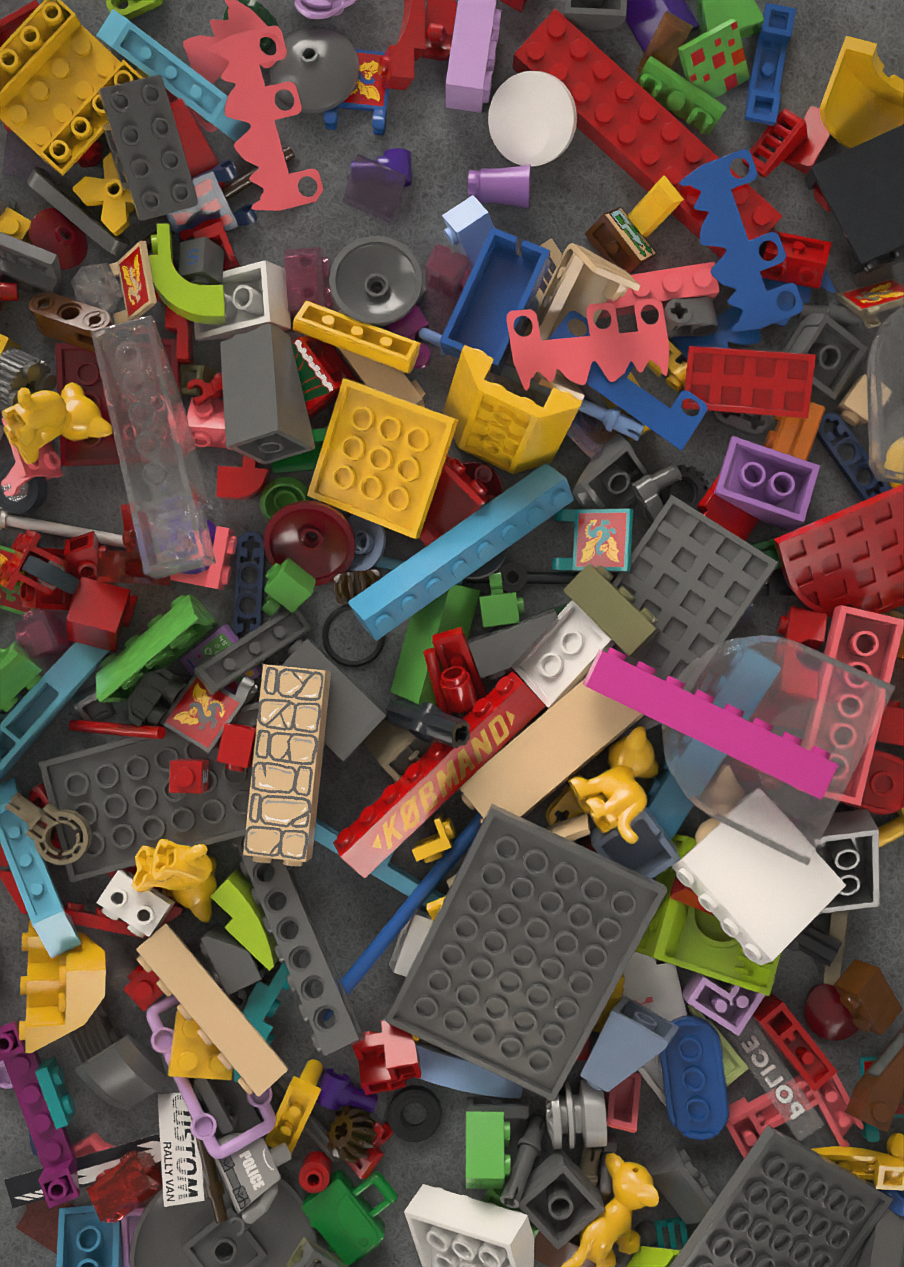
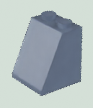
[580,996,679,1092]

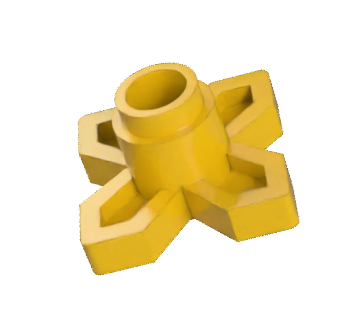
[73,152,135,236]

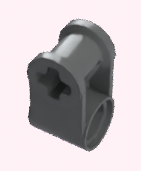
[656,296,719,338]

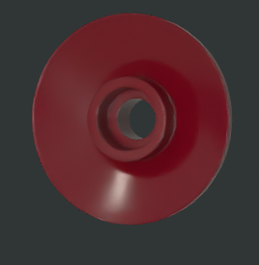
[29,208,88,270]

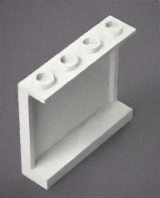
[672,789,846,965]

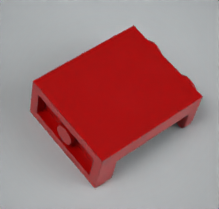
[419,455,491,546]

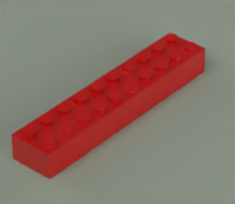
[512,8,783,259]

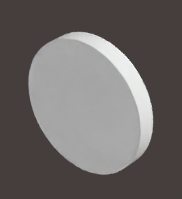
[488,71,577,166]

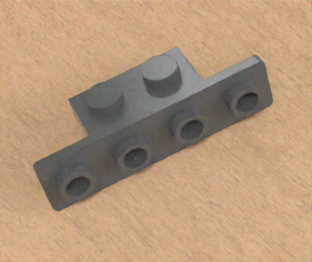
[194,1067,268,1139]

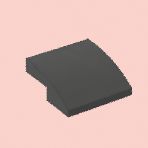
[0,232,62,295]

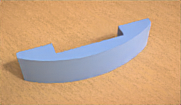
[415,1043,523,1098]

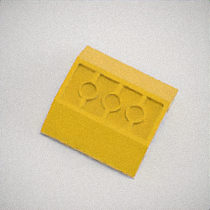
[0,0,143,176]
[443,345,583,474]

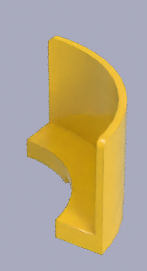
[819,36,904,149]

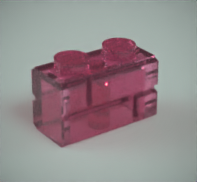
[425,244,472,300]

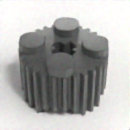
[0,347,57,410]

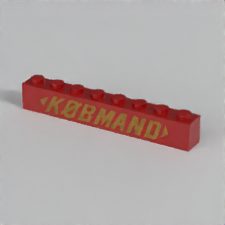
[333,671,546,879]

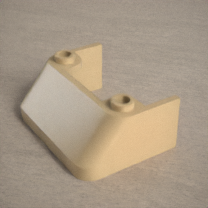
[524,243,641,401]

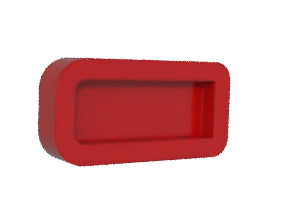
[421,0,457,61]

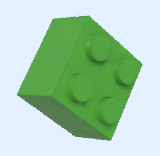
[466,1112,510,1189]

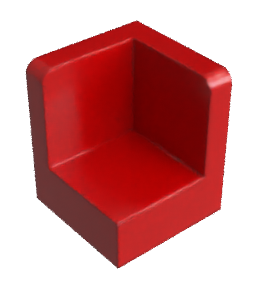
[193,221,240,271]

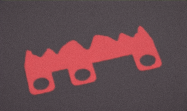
[165,0,280,132]
[207,26,324,211]
[506,299,669,391]

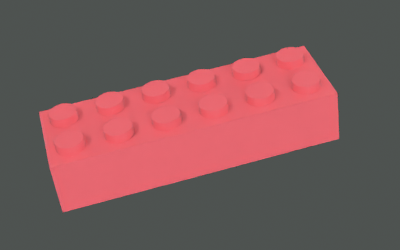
[792,605,904,806]

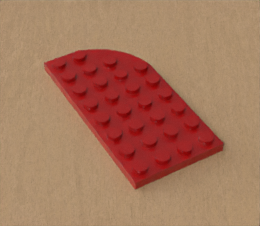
[774,484,904,618]

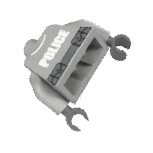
[213,1132,292,1236]

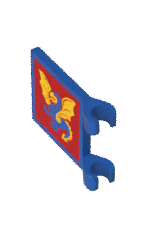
[324,49,390,135]

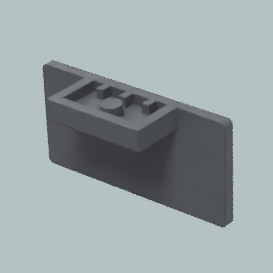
[99,75,199,221]

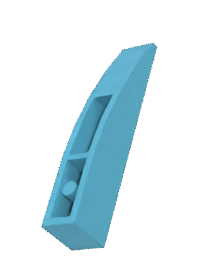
[0,642,111,782]

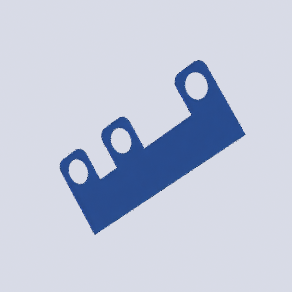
[548,311,708,451]

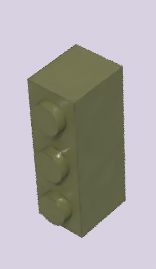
[563,563,661,657]

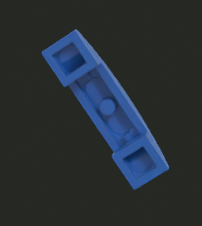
[744,3,796,126]

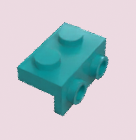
[35,1056,76,1130]

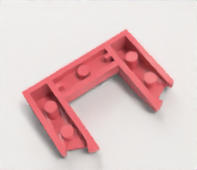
[726,1073,864,1159]

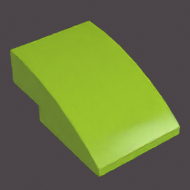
[210,868,278,971]

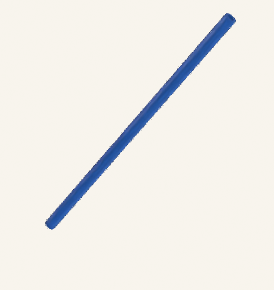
[323,812,483,1022]

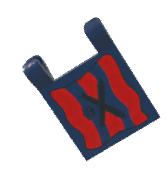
[165,159,257,244]

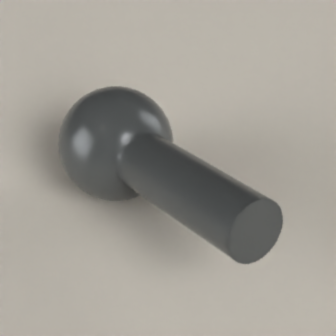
[615,1221,657,1267]

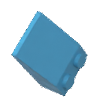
[56,1203,123,1267]

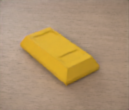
[628,175,684,238]

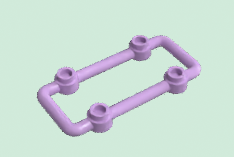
[146,994,276,1159]

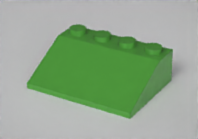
[96,594,219,702]
[0,641,42,712]

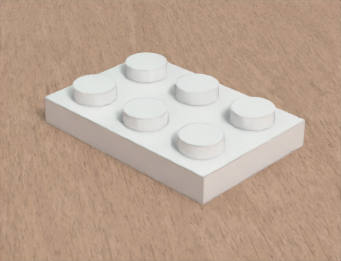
[511,600,615,708]

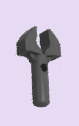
[599,1132,617,1195]

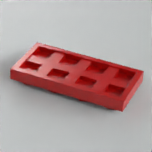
[683,346,816,418]

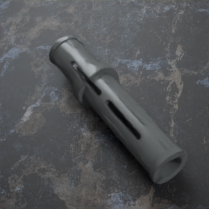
[500,1115,547,1208]

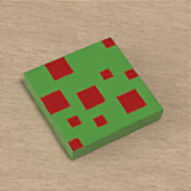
[678,18,750,98]

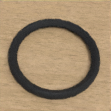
[322,604,386,667]

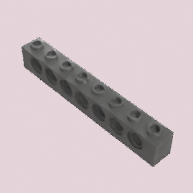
[229,835,365,1057]

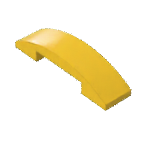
[811,1146,904,1190]

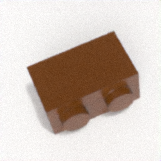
[834,959,903,1036]

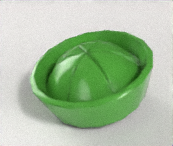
[260,476,312,522]

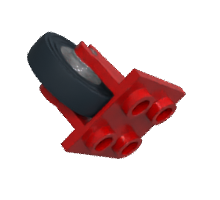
[0,530,80,596]

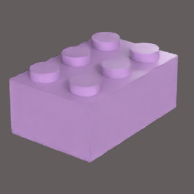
[446,0,502,113]

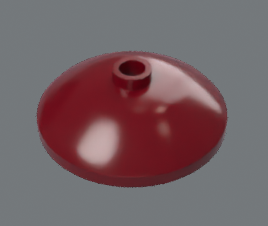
[263,501,356,586]

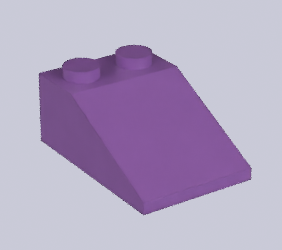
[714,436,820,531]

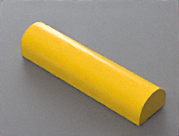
[293,301,421,374]

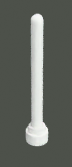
[0,506,134,548]

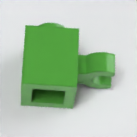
[261,557,316,616]
[479,572,525,627]

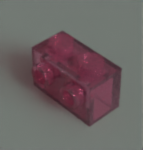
[284,247,332,317]
[15,608,74,658]

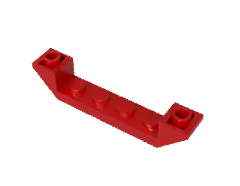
[0,868,186,939]

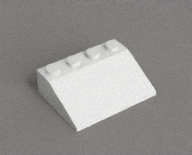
[404,1184,534,1267]

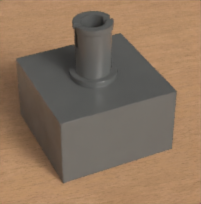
[519,1149,605,1250]

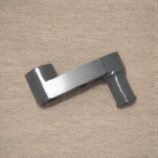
[631,462,682,526]

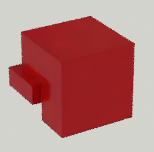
[66,577,138,652]

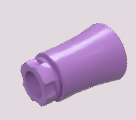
[468,164,531,209]

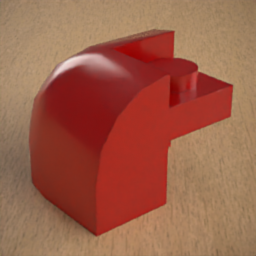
[353,1020,422,1095]

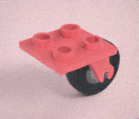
[0,418,63,514]

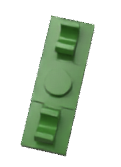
[636,56,727,136]

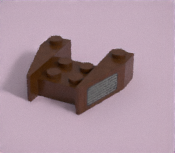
[845,1025,904,1133]

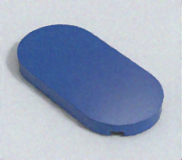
[660,1016,729,1140]

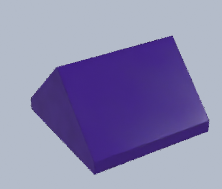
[625,0,700,58]

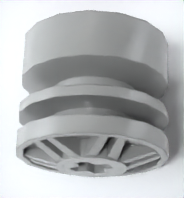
[545,1079,607,1150]

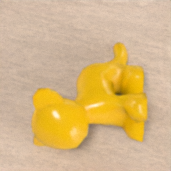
[2,382,112,464]
[567,726,659,844]
[131,839,217,923]
[561,1153,659,1267]

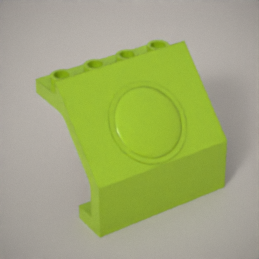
[635,834,782,996]

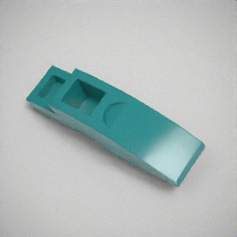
[234,963,290,1084]

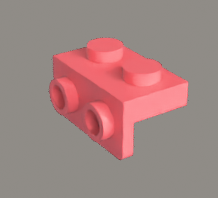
[185,398,232,450]

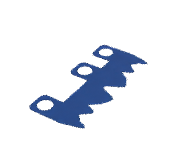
[679,149,803,332]
[671,235,835,359]

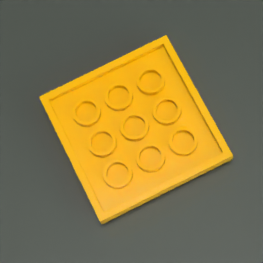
[307,378,458,539]

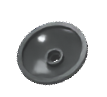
[269,27,360,113]
[329,236,422,326]

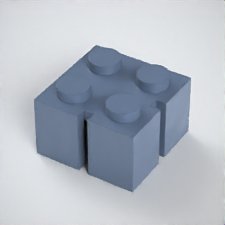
[590,806,681,879]

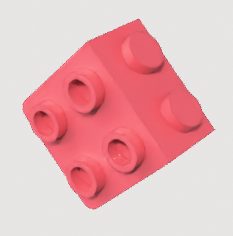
[165,526,237,590]

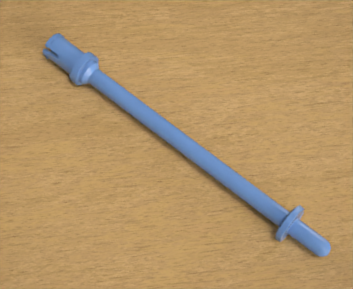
[419,328,645,441]

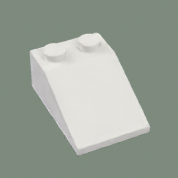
[194,260,291,341]

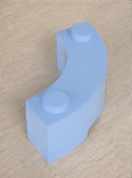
[442,195,539,320]

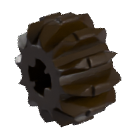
[333,569,382,605]
[325,1106,377,1163]

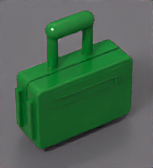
[302,1169,398,1266]

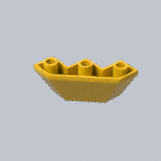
[19,920,106,1053]

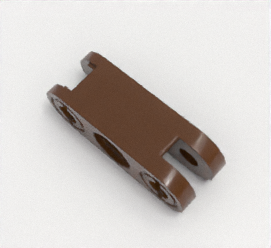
[29,292,118,353]

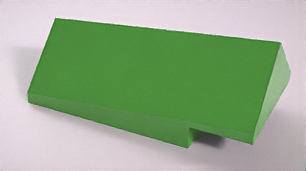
[390,584,481,706]

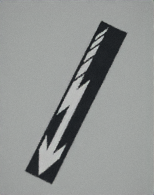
[4,1133,161,1208]

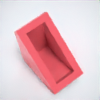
[604,1072,641,1133]

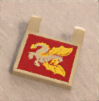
[105,241,157,327]

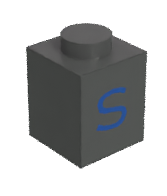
[178,236,225,285]

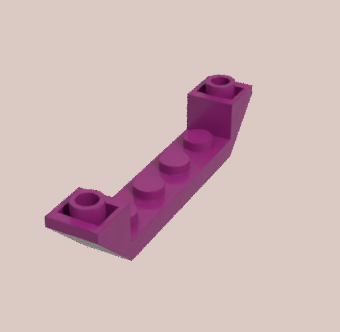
[0,1021,80,1208]

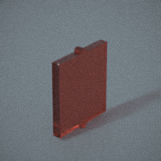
[16,1199,85,1254]

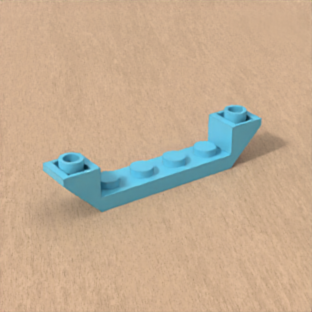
[96,9,251,142]
[0,777,82,958]

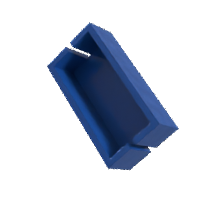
[440,227,550,376]

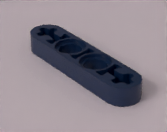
[816,413,892,501]
[233,531,266,640]

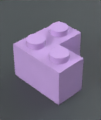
[682,972,765,1036]

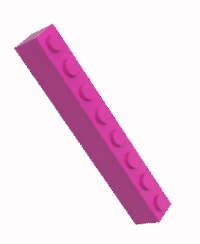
[583,647,839,800]

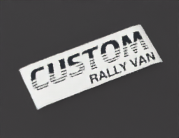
[158,1092,205,1207]

